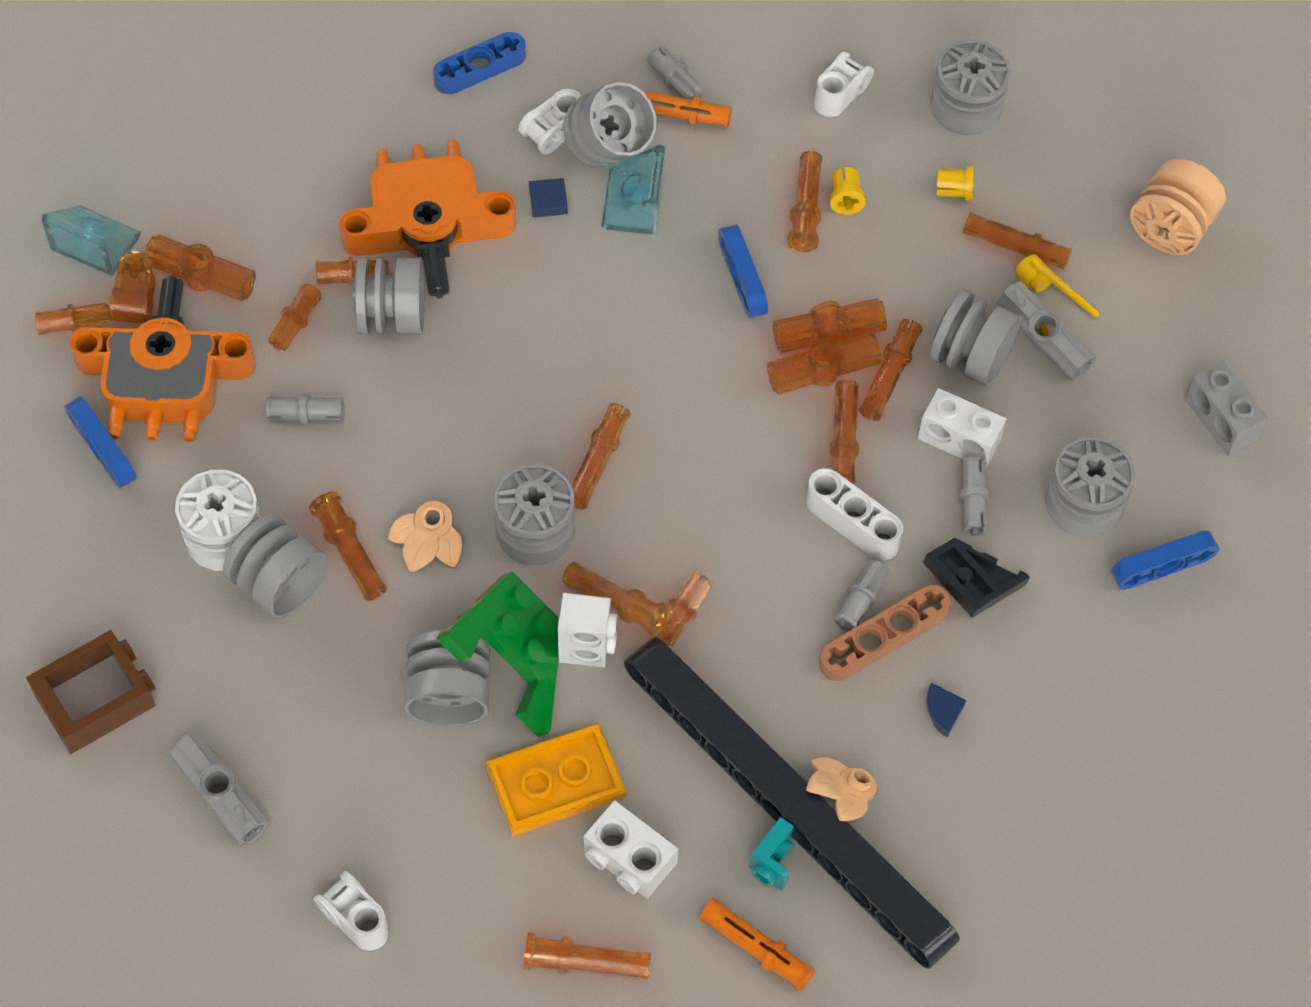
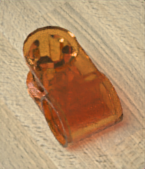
[109,251,156,324]

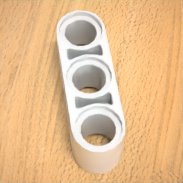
[806,468,903,561]

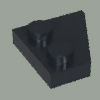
[923,538,1030,618]

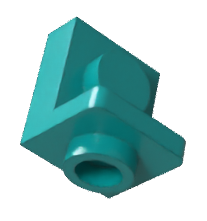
[749,817,794,890]

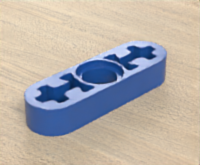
[433,32,526,94]
[718,224,768,318]
[64,396,137,489]
[1111,531,1220,590]

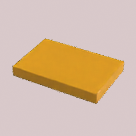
[485,723,626,837]

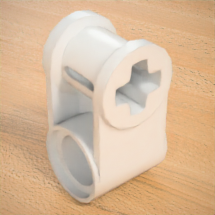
[814,51,874,117]
[518,89,582,155]
[313,870,389,951]

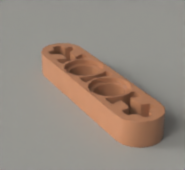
[820,585,951,681]

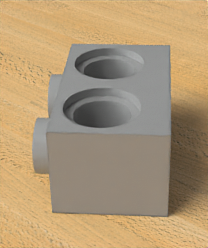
[1185,362,1268,456]

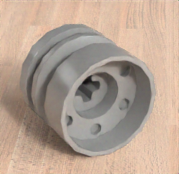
[930,40,1011,135]
[564,82,656,167]
[352,257,425,335]
[930,289,1022,386]
[1045,436,1135,537]
[494,464,575,565]
[222,514,328,619]
[404,630,490,726]

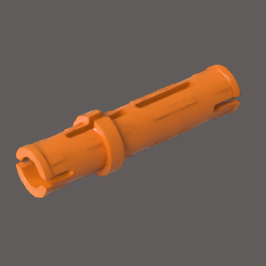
[642,90,732,128]
[699,897,816,992]

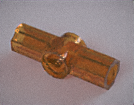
[143,234,256,301]
[772,298,887,353]
[767,332,882,395]

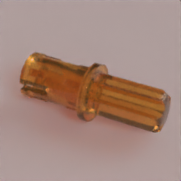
[316,257,389,286]
[268,284,322,351]
[35,302,112,335]
[653,573,711,646]

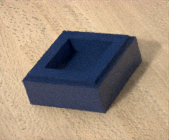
[528,178,568,217]

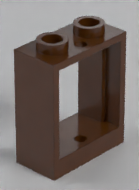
[26,630,156,755]

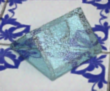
[601,144,665,235]
[41,205,141,276]

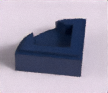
[926,683,967,737]

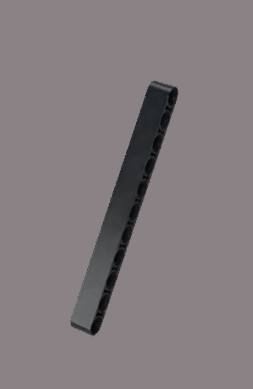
[624,637,960,969]

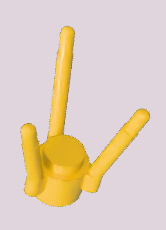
[1015,254,1099,337]

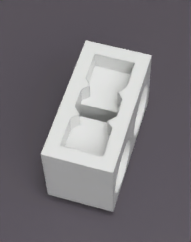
[918,388,1007,470]
[558,593,617,668]
[583,800,679,899]

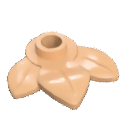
[388,500,463,573]
[806,757,878,821]

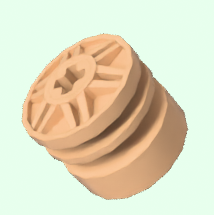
[1130,158,1226,256]

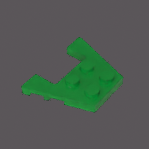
[436,572,559,737]

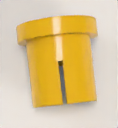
[937,166,975,202]
[830,167,866,215]

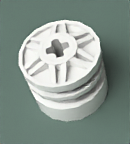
[175,470,261,571]

